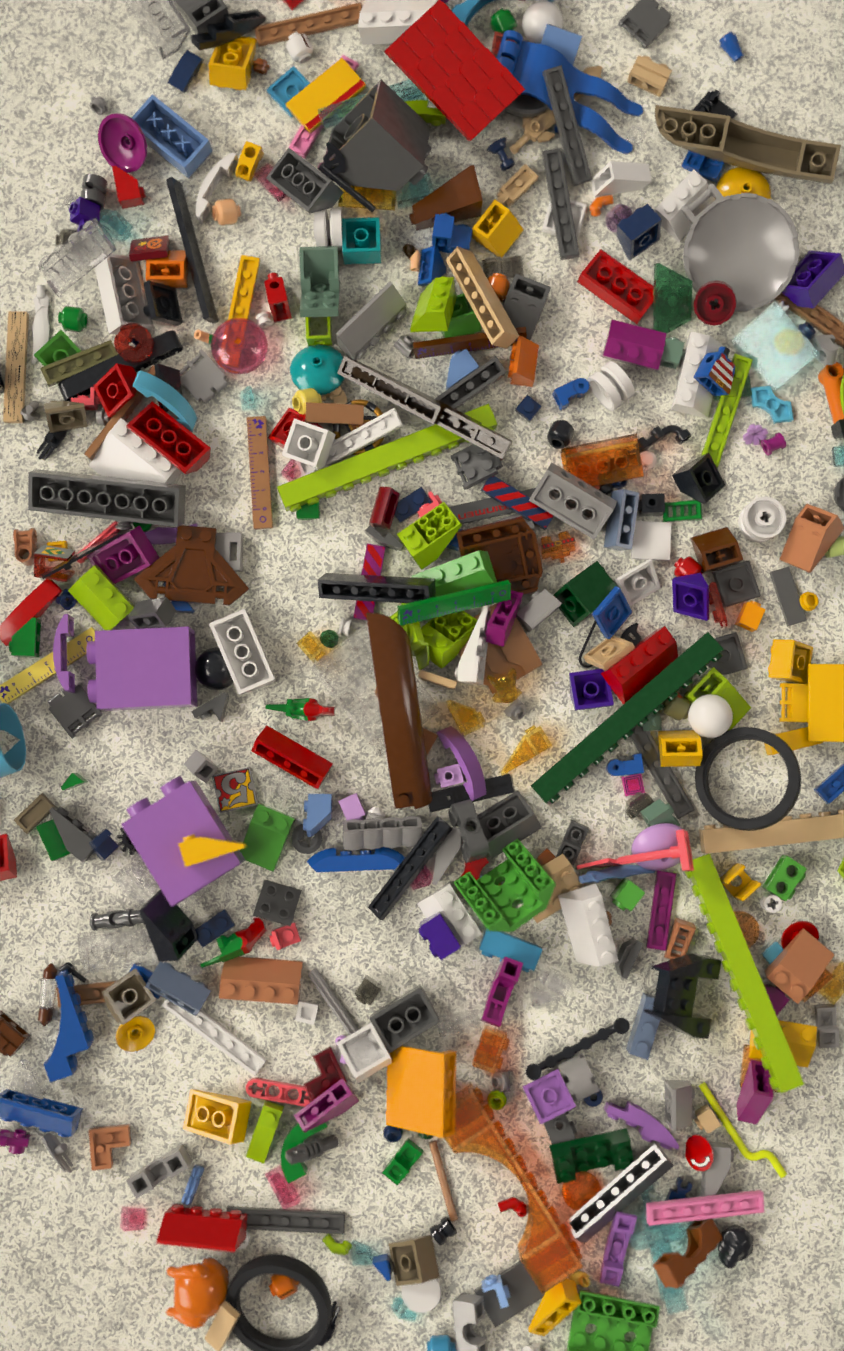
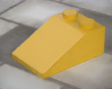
[208,36,257,90]
[183,1089,252,1144]

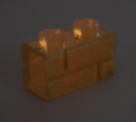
[472,1025,510,1074]

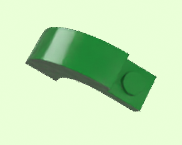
[281,1121,329,1184]

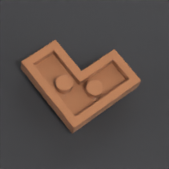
[89,1124,131,1171]

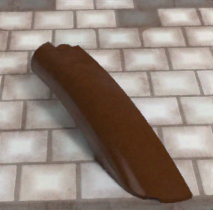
[366,613,433,809]

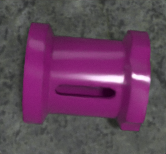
[761,432,786,456]

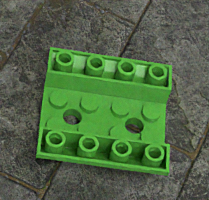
[453,838,556,932]
[567,1290,660,1351]

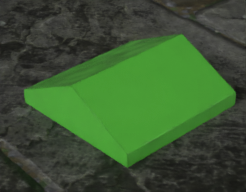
[34,330,81,366]

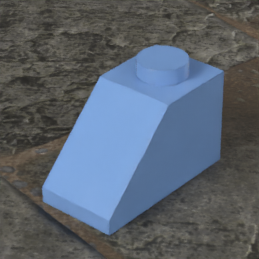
[446,349,479,390]

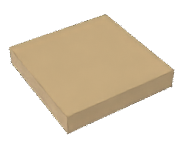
[583,635,635,671]
[418,670,457,690]

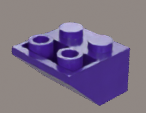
[419,912,461,960]

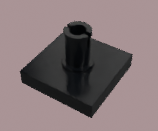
[143,280,183,326]

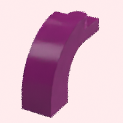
[481,956,523,1027]

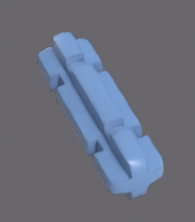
[181,1165,204,1206]

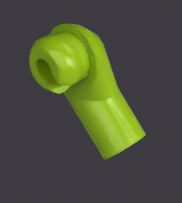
[322,1233,352,1256]

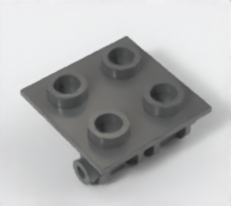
[253,880,302,926]

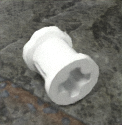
[760,894,782,913]

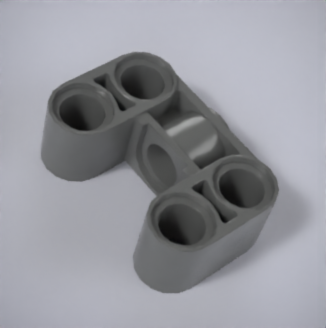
[448,799,489,863]

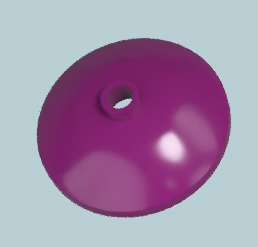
[98,113,147,173]

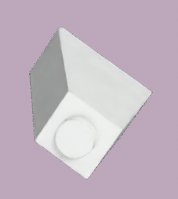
[591,161,652,197]

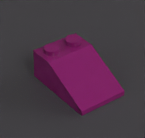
[87,525,160,584]

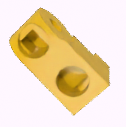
[235,141,264,182]

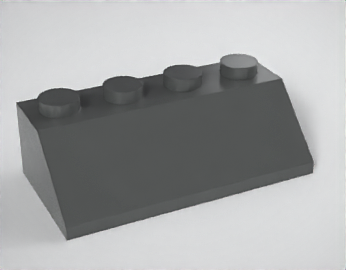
[266,148,344,213]

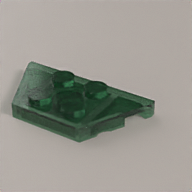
[653,263,692,333]

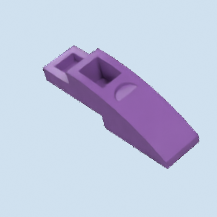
[604,1101,679,1150]

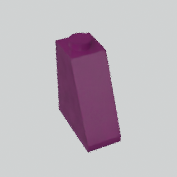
[736,1060,774,1125]

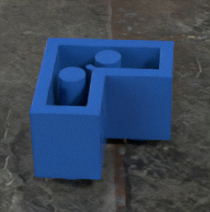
[432,213,472,253]

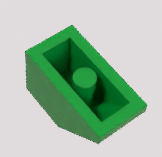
[9,618,41,658]

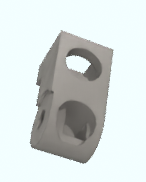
[812,335,838,365]

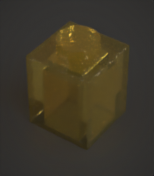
[296,631,327,662]

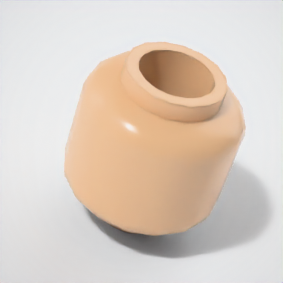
[212,199,241,225]

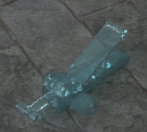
[629,1184,688,1314]

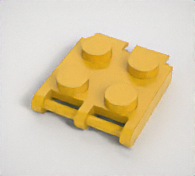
[779,683,808,723]

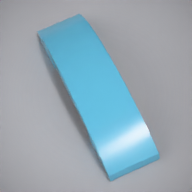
[133,370,197,432]

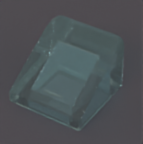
[240,386,256,411]

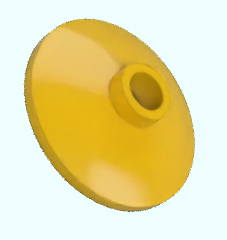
[116,1016,155,1052]

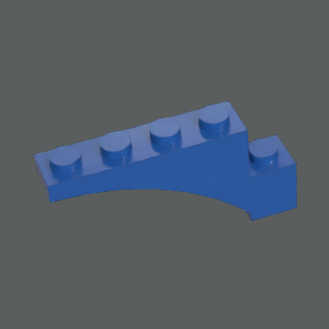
[44,970,94,1083]

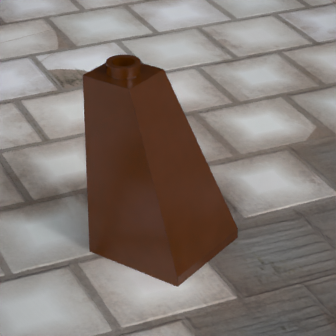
[409,165,483,231]

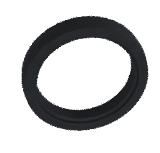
[695,727,801,831]
[225,1254,332,1351]

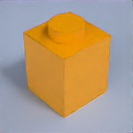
[735,601,766,632]

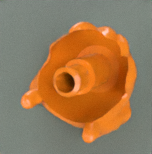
[166,1257,229,1329]

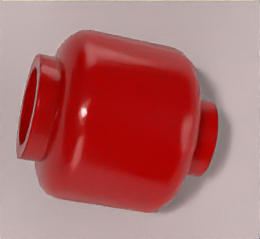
[674,556,703,577]

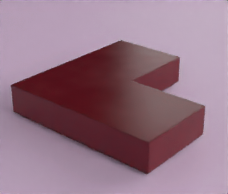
[303,1047,347,1102]

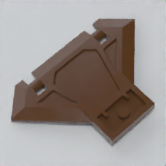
[134,525,249,606]

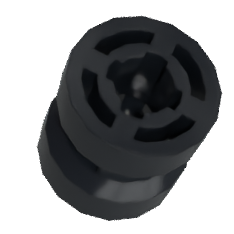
[429,1216,457,1246]

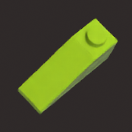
[246,1100,284,1164]

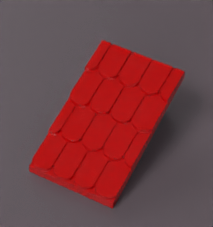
[383,0,525,141]

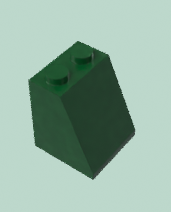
[553,561,618,627]

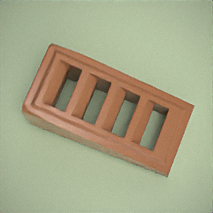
[664,918,696,960]

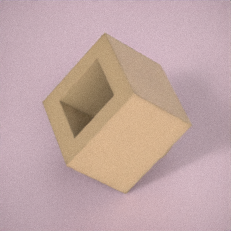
[694,1104,721,1134]

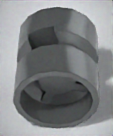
[80,174,108,210]

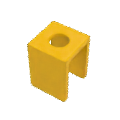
[720,863,761,901]

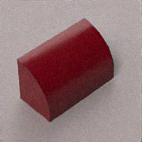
[369,487,400,530]

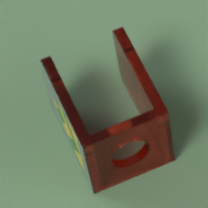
[34,545,75,582]

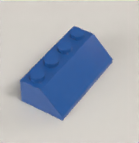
[0,1088,83,1137]

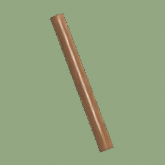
[429,1140,458,1222]

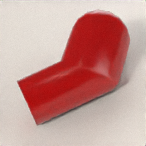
[498,1197,527,1217]

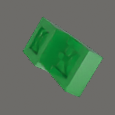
[382,1138,424,1186]

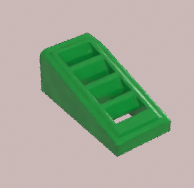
[663,500,702,522]

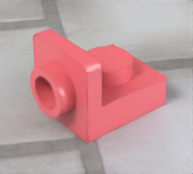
[71,387,101,410]
[417,491,442,518]
[269,922,301,950]

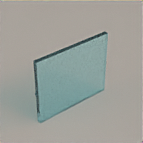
[731,301,820,392]

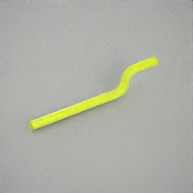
[699,1082,787,1178]

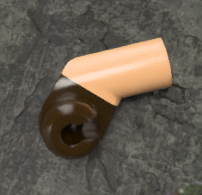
[402,244,421,272]

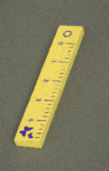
[0,627,95,704]

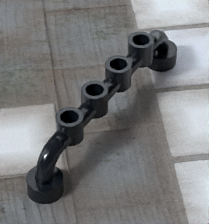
[598,425,692,495]
[526,1018,630,1080]

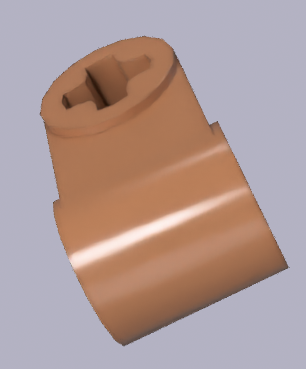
[13,528,37,566]

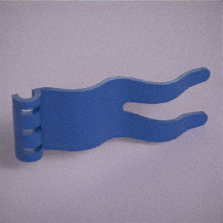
[497,30,643,154]

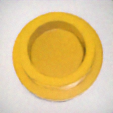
[799,592,819,611]

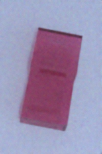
[254,163,287,202]

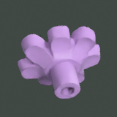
[743,424,768,445]

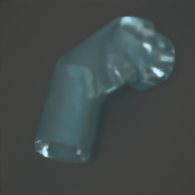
[391,1297,416,1322]

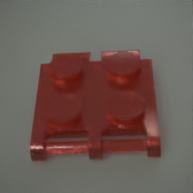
[709,582,728,629]

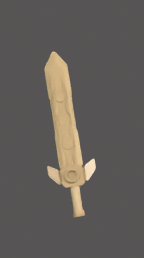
[509,66,602,154]

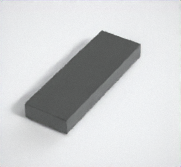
[769,566,807,627]

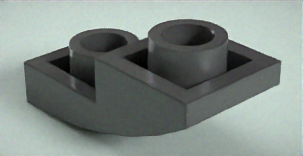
[556,820,589,866]

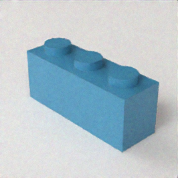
[479,929,543,972]

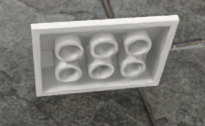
[358,0,438,45]
[89,418,182,484]

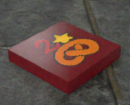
[129,235,170,262]

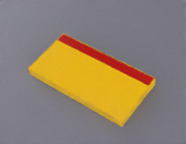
[286,58,366,134]

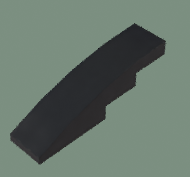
[191,9,266,51]

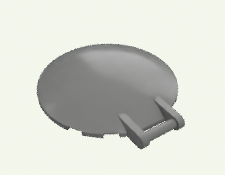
[681,183,799,312]

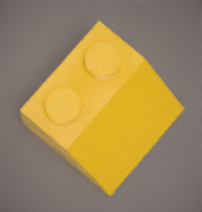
[768,639,813,684]

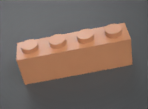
[219,957,303,1005]

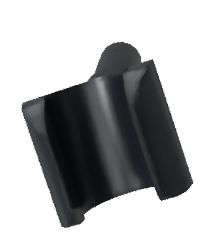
[59,962,87,983]

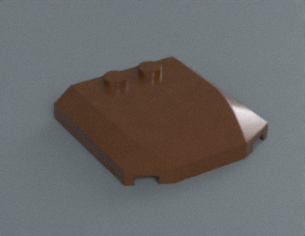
[456,516,543,595]

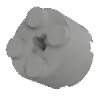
[558,1053,600,1101]

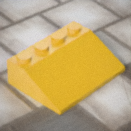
[808,664,844,743]

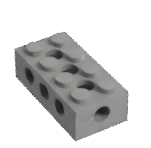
[529,462,617,539]

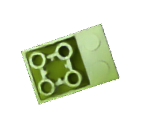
[397,502,462,570]
[421,611,478,669]
[684,667,751,731]

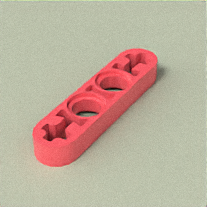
[246,1078,311,1107]

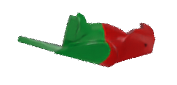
[265,698,335,721]
[200,918,267,968]

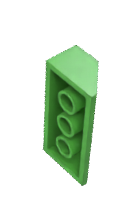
[411,550,497,597]

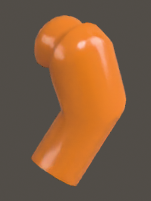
[590,194,613,217]

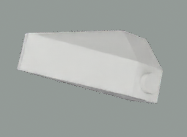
[455,606,491,685]

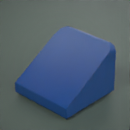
[372,1254,392,1281]

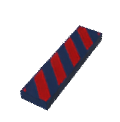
[481,476,554,530]

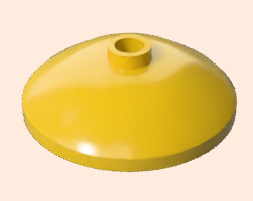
[716,167,771,199]

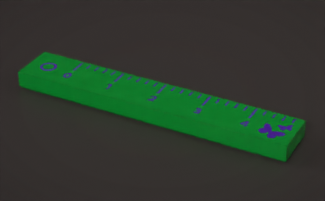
[397,580,511,626]

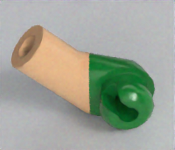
[194,330,221,350]

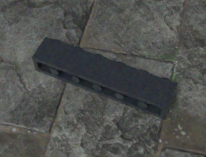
[318,573,436,603]

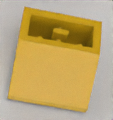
[471,200,524,259]
[658,730,703,767]

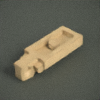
[497,164,539,207]

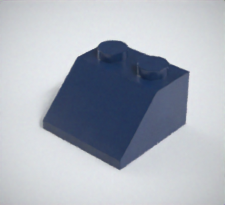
[617,203,662,261]

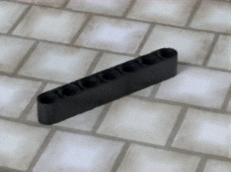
[58,330,183,402]

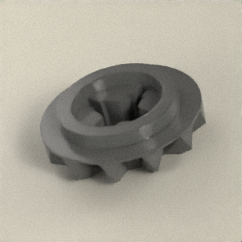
[291,824,322,854]

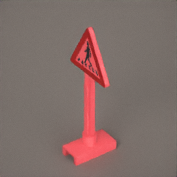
[576,829,694,872]

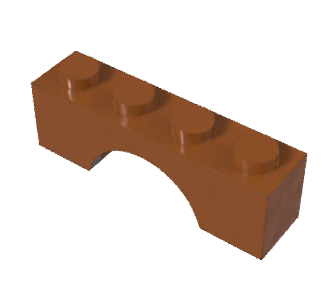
[653,1219,722,1289]

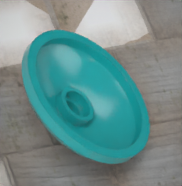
[290,345,345,395]

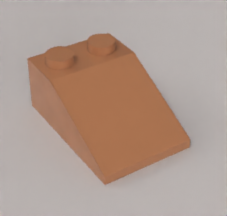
[764,928,835,1004]

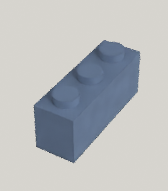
[604,489,640,551]
[145,961,211,1016]
[626,993,660,1060]

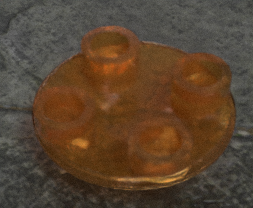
[562,1171,601,1211]

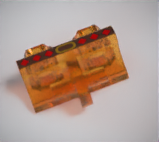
[541,531,576,563]

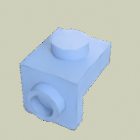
[481,1275,511,1309]

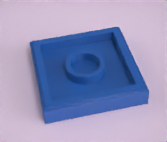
[592,586,632,640]

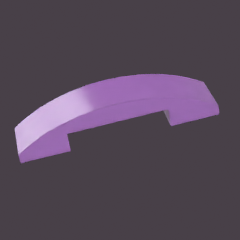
[53,614,75,693]
[436,726,486,801]
[599,1211,637,1287]

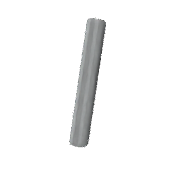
[308,968,359,1035]

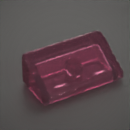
[265,1165,301,1210]

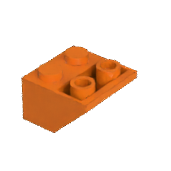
[146,250,188,288]
[508,336,539,387]

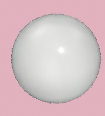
[522,0,563,44]
[688,694,733,738]

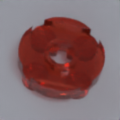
[114,323,154,363]

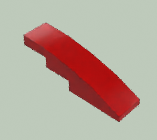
[0,579,63,646]

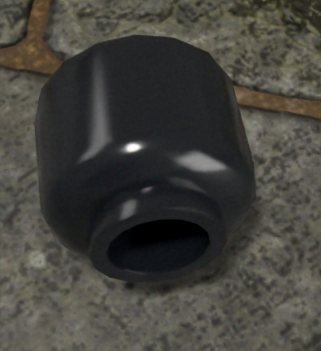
[547,420,574,449]

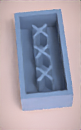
[132,94,213,178]

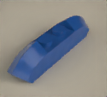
[307,847,406,872]

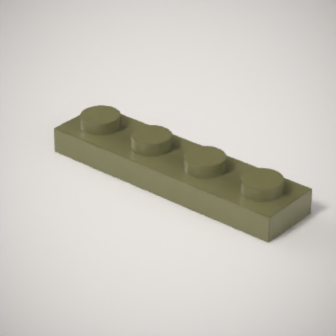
[40,340,118,387]

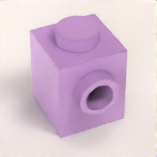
[434,764,464,788]

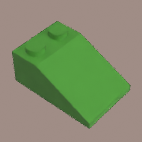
[240,803,296,872]

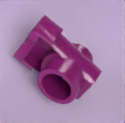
[0,1129,30,1154]

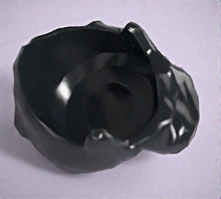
[718,1225,753,1268]

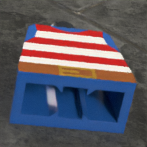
[694,347,736,396]

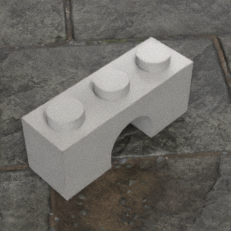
[126,1144,192,1199]
[452,1293,488,1351]

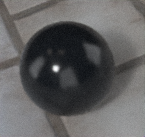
[195,648,233,690]

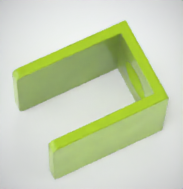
[305,316,332,346]

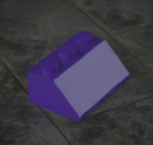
[782,250,844,309]

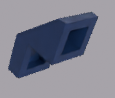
[89,828,119,861]

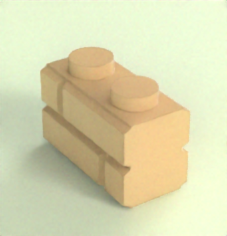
[627,55,672,97]

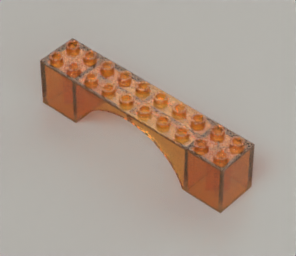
[444,1083,583,1294]

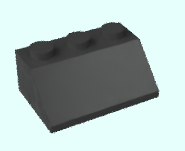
[477,791,542,859]
[369,984,440,1053]

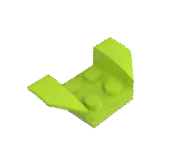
[390,603,429,671]

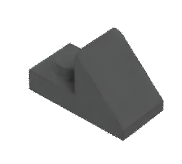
[191,692,229,722]

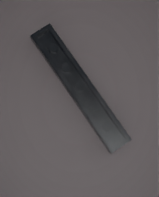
[368,816,453,920]

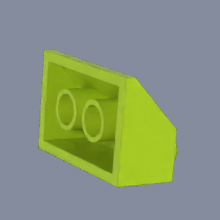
[410,276,457,332]
[68,565,135,630]

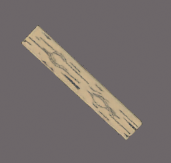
[3,311,29,423]

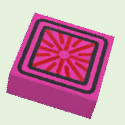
[621,774,645,796]

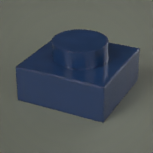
[515,395,542,422]

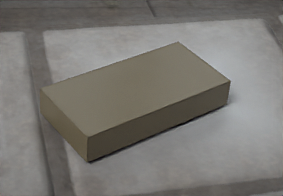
[14,793,56,834]

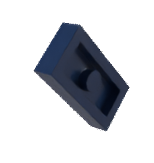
[394,487,432,524]
[195,909,236,948]

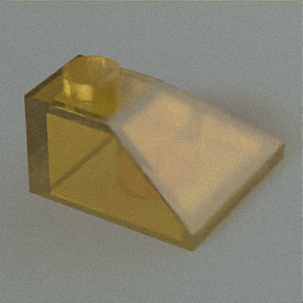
[445,699,485,737]

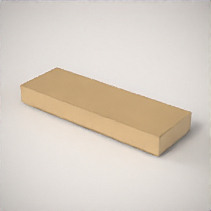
[204,1301,240,1351]

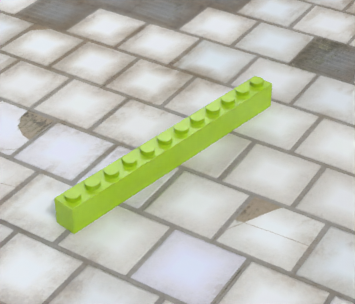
[277,404,497,512]
[684,853,805,1093]

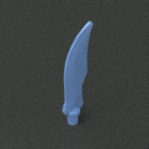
[579,865,655,884]

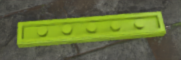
[701,354,753,468]

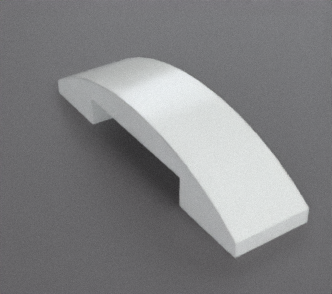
[196,152,238,224]

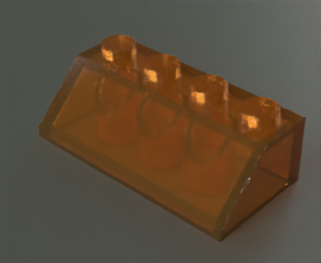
[561,433,644,487]

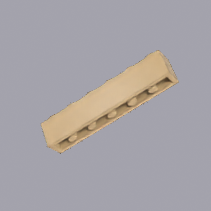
[446,246,519,349]

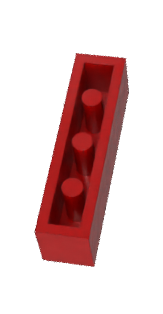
[251,725,333,790]

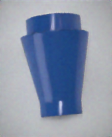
[719,31,744,62]

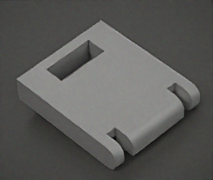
[215,532,244,572]

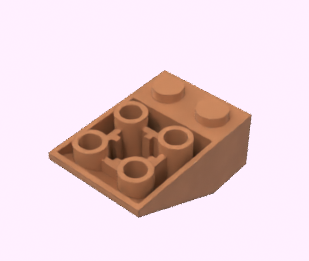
[780,504,844,573]

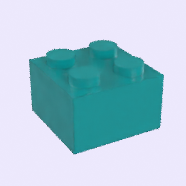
[342,217,381,265]

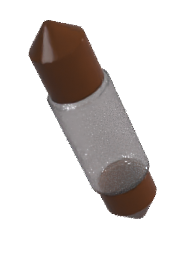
[38,963,58,1026]

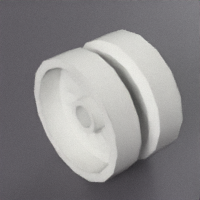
[314,207,343,251]
[587,361,635,411]
[738,497,787,543]

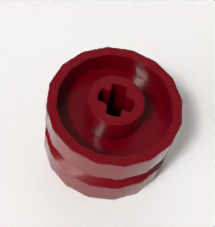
[694,280,736,326]

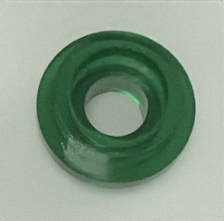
[320,630,338,648]

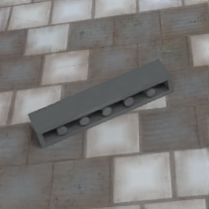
[564,1144,674,1244]

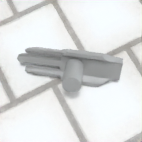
[41,1132,73,1173]

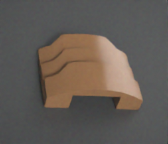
[458,603,543,694]

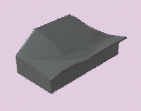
[615,938,643,979]

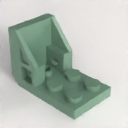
[299,246,340,317]

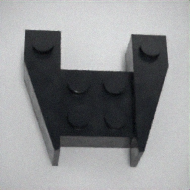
[644,953,722,1039]

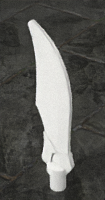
[31,284,50,365]

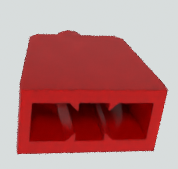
[264,272,292,322]

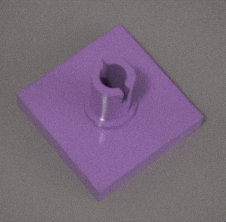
[522,1069,576,1125]

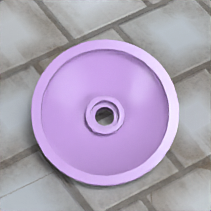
[631,823,685,870]

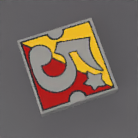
[212,767,258,813]

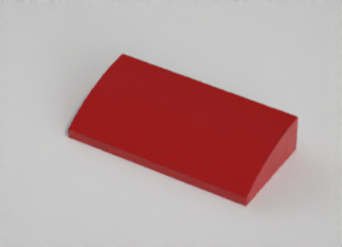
[577,249,661,324]

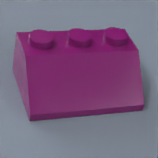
[602,320,667,371]

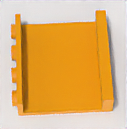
[386,1045,456,1138]

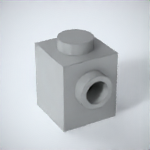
[184,750,218,783]

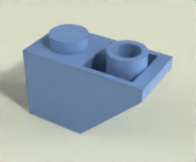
[303,794,333,837]

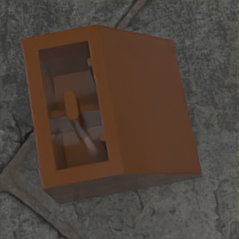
[690,527,743,574]

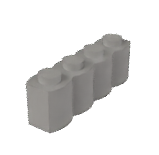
[343,816,422,851]

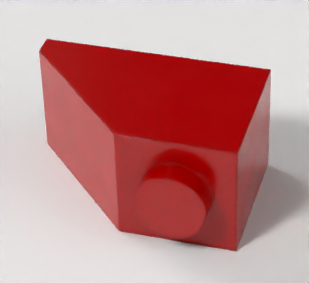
[112,165,146,209]

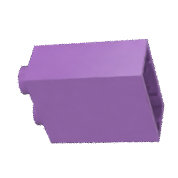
[86,626,198,711]
[121,776,246,907]

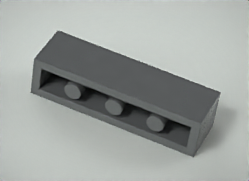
[435,356,507,409]

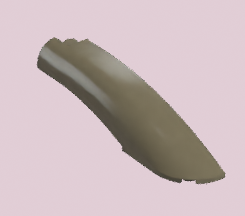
[655,105,841,184]

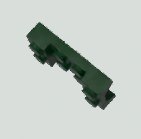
[549,1128,634,1184]

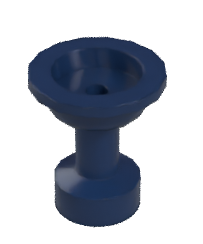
[487,137,515,172]

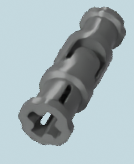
[90,909,144,931]

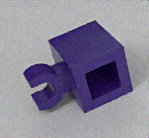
[69,197,100,237]

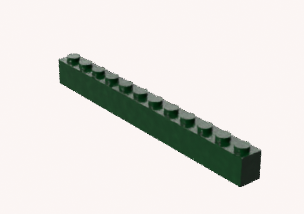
[531,632,724,804]

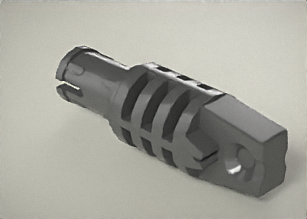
[285,1135,338,1165]

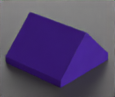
[672,573,709,621]
[569,669,614,711]

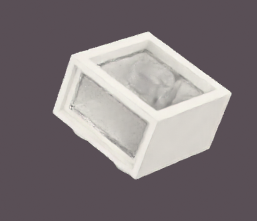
[337,1023,392,1083]

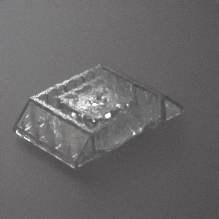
[310,623,441,758]

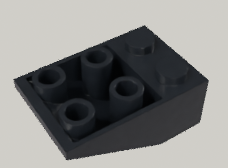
[139,889,198,962]

